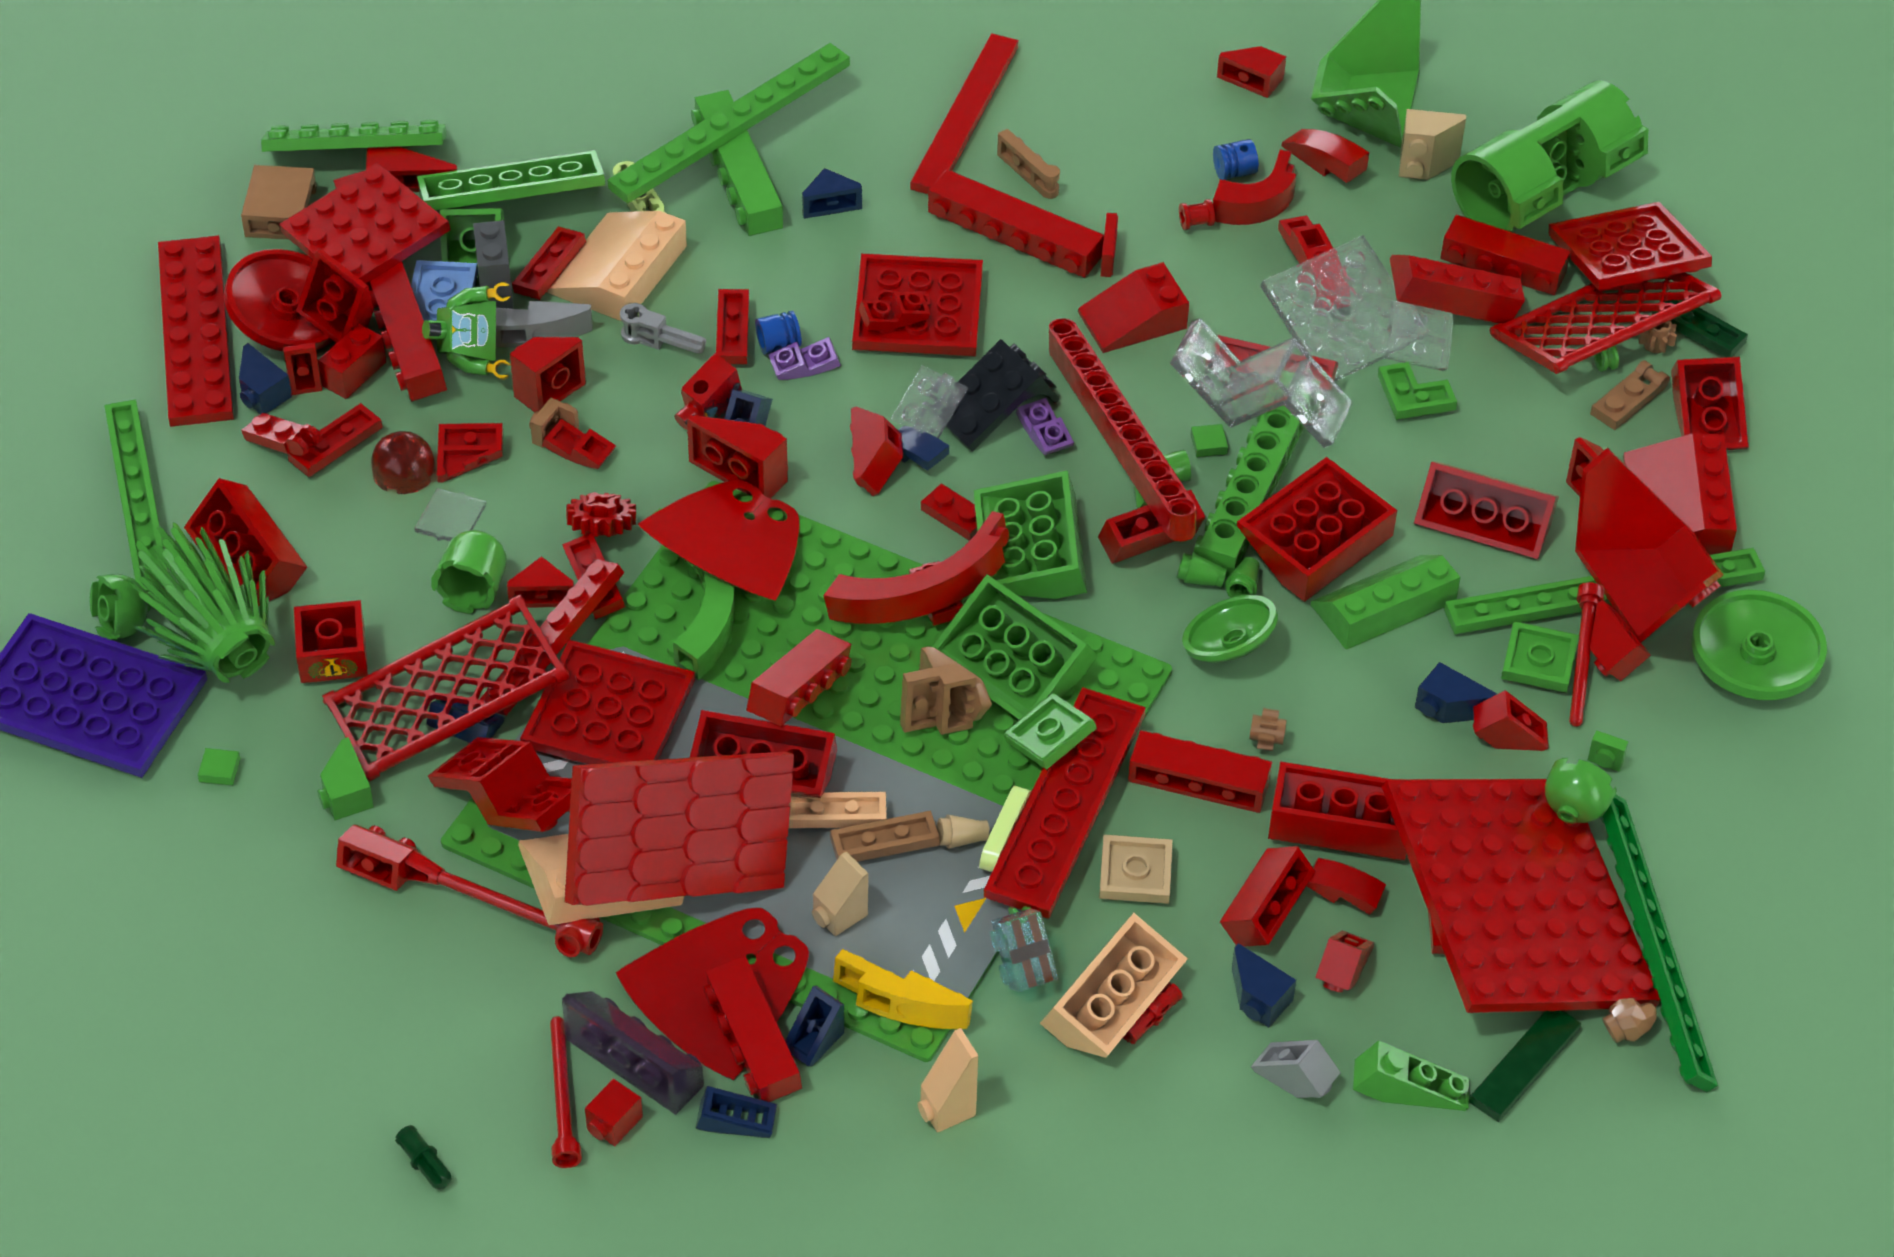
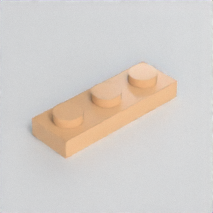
[789,792,887,828]

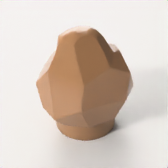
[1602,998,1657,1043]

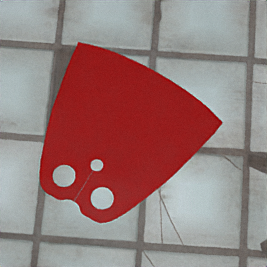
[637,480,800,601]
[615,907,809,1080]

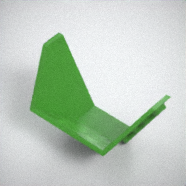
[1311,0,1421,148]

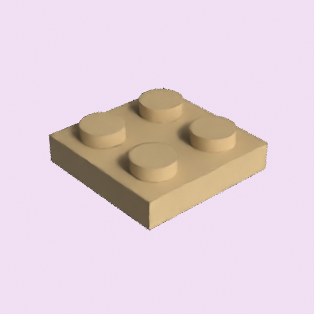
[1099,835,1173,904]

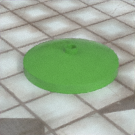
[1691,590,1827,700]

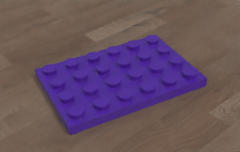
[0,613,208,778]

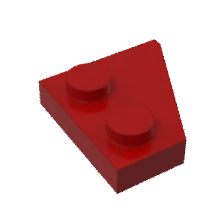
[437,423,504,483]

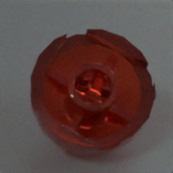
[371,431,436,494]

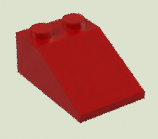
[296,248,374,343]
[1078,262,1189,353]
[1671,357,1749,450]
[687,415,788,499]

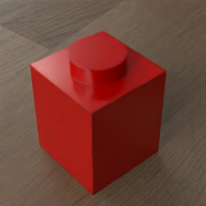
[585,1078,643,1147]

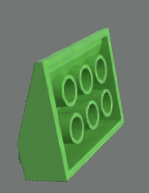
[974,470,1087,599]
[932,574,1098,720]

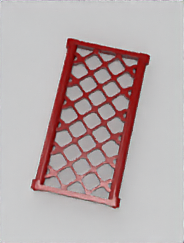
[1490,272,1722,374]
[322,594,569,782]

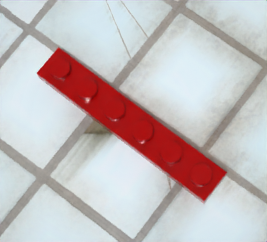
[480,559,624,716]

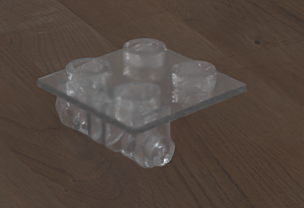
[890,366,968,438]

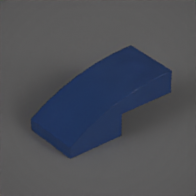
[898,426,949,471]

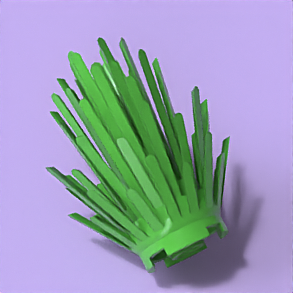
[127,522,275,683]

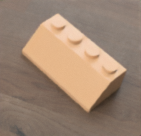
[1040,913,1188,1058]

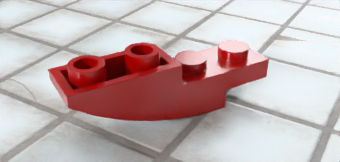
[1278,215,1352,312]

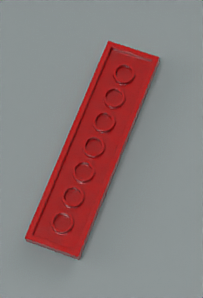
[158,235,234,427]
[984,687,1146,919]

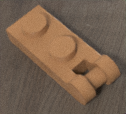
[997,129,1060,199]
[1590,360,1670,430]

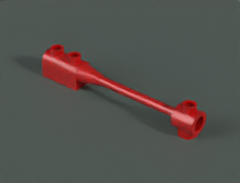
[336,824,603,957]

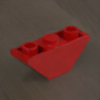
[850,406,903,496]

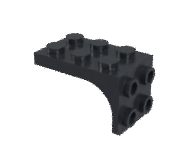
[930,339,1059,452]

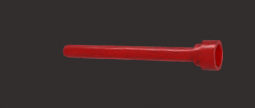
[1569,582,1605,727]
[550,1016,582,1168]

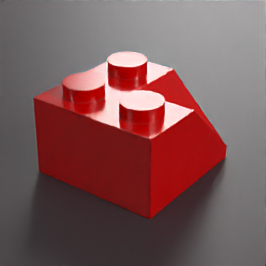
[510,337,586,413]

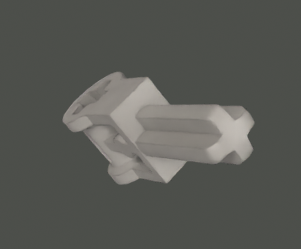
[620,303,706,354]

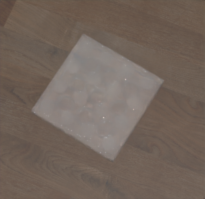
[1260,235,1428,382]

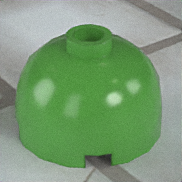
[89,574,151,641]
[1545,758,1617,823]

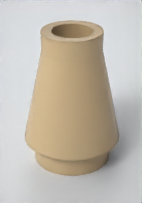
[937,814,989,849]

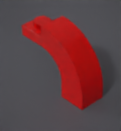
[1213,149,1297,225]

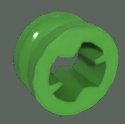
[1594,346,1619,372]

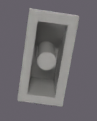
[1251,1040,1341,1098]

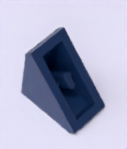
[802,168,862,219]
[785,986,844,1067]

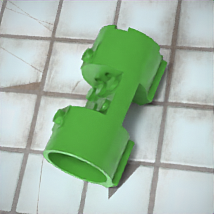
[1451,80,1649,232]

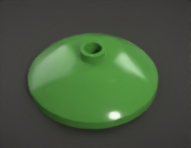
[1182,595,1278,663]

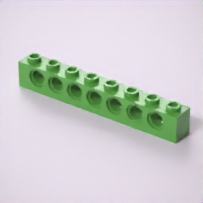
[1194,372,1318,577]

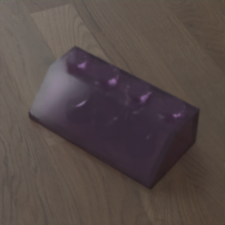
[562,991,704,1115]

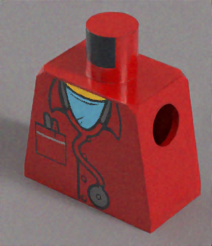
[674,353,742,430]

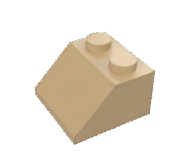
[1399,109,1466,180]

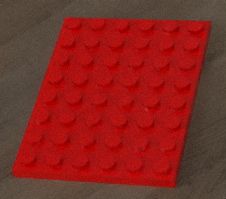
[1382,779,1660,1013]

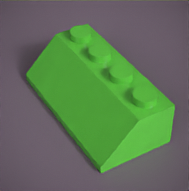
[1311,555,1461,650]

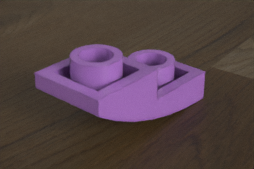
[768,337,841,380]
[1016,398,1074,455]

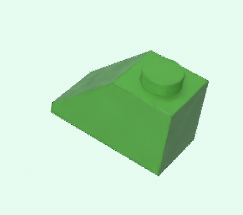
[317,737,374,821]

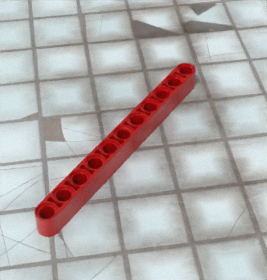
[1049,318,1196,542]

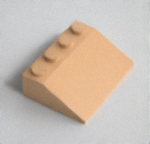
[547,210,687,321]
[518,834,684,925]

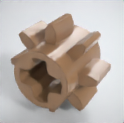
[1638,321,1677,353]
[1249,708,1287,751]

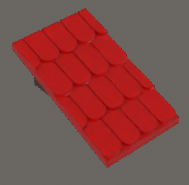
[564,752,794,906]

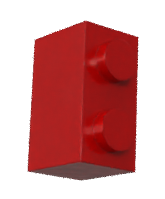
[318,323,386,399]

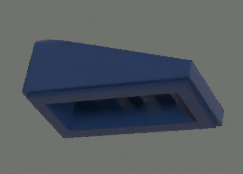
[695,1086,777,1138]

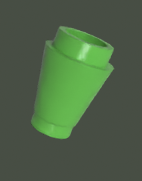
[1177,552,1227,587]
[1225,557,1260,598]

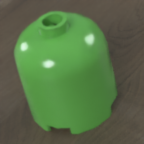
[431,530,507,614]

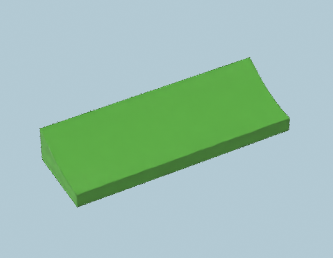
[417,150,605,210]

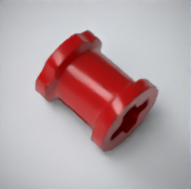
[1179,199,1215,230]

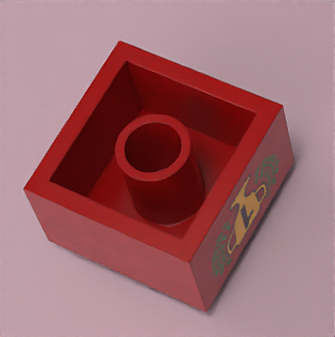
[294,600,368,683]

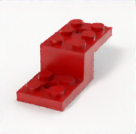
[428,737,572,832]

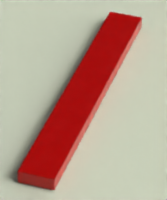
[910,33,1019,194]

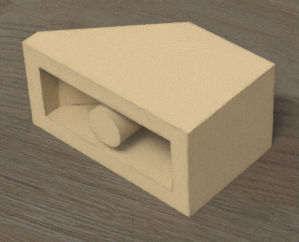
[812,851,868,936]

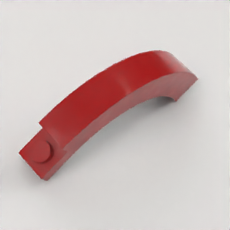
[823,511,1009,624]

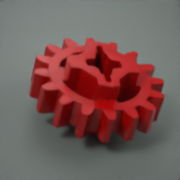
[566,492,636,537]

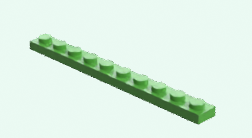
[607,43,850,204]
[1444,547,1765,634]

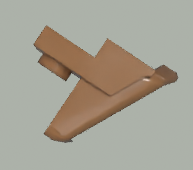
[900,646,992,735]

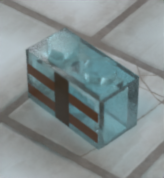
[990,908,1059,992]

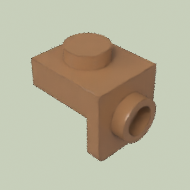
[529,398,579,448]

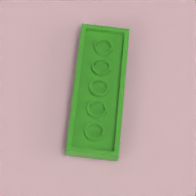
[261,120,446,152]

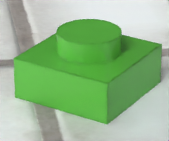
[1587,730,1629,772]

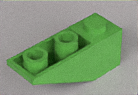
[1353,1040,1469,1111]

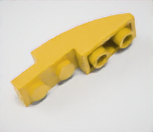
[833,949,973,1029]

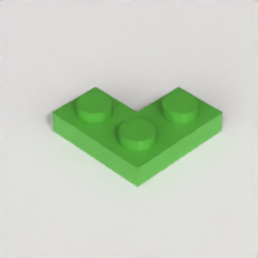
[1378,362,1457,420]

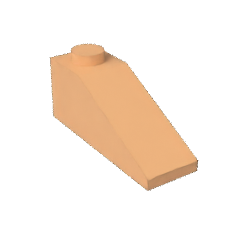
[917,1028,978,1133]

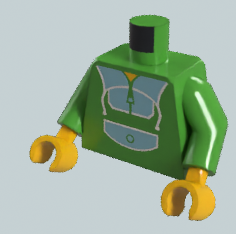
[422,282,511,380]

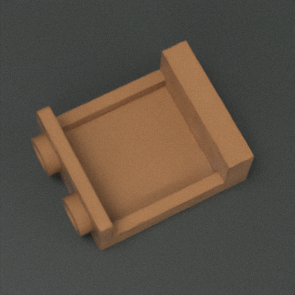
[241,165,317,240]

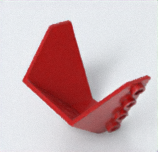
[1575,447,1724,642]

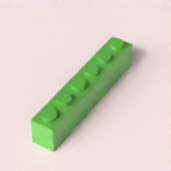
[691,90,783,236]

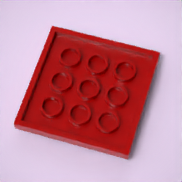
[279,163,451,284]
[1548,202,1712,290]
[852,253,983,356]
[520,640,695,764]

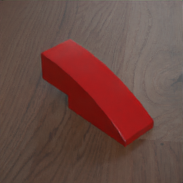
[1281,129,1369,183]

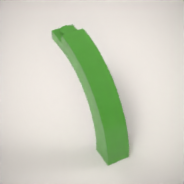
[651,508,735,680]

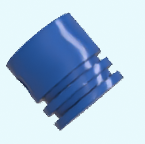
[1213,139,1259,180]
[755,311,802,355]

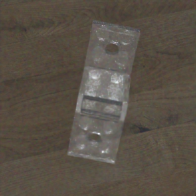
[1170,318,1353,448]

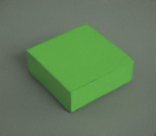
[1191,424,1228,457]
[198,748,241,785]

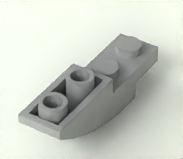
[496,301,593,348]

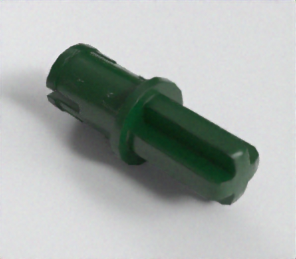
[395,1125,452,1190]

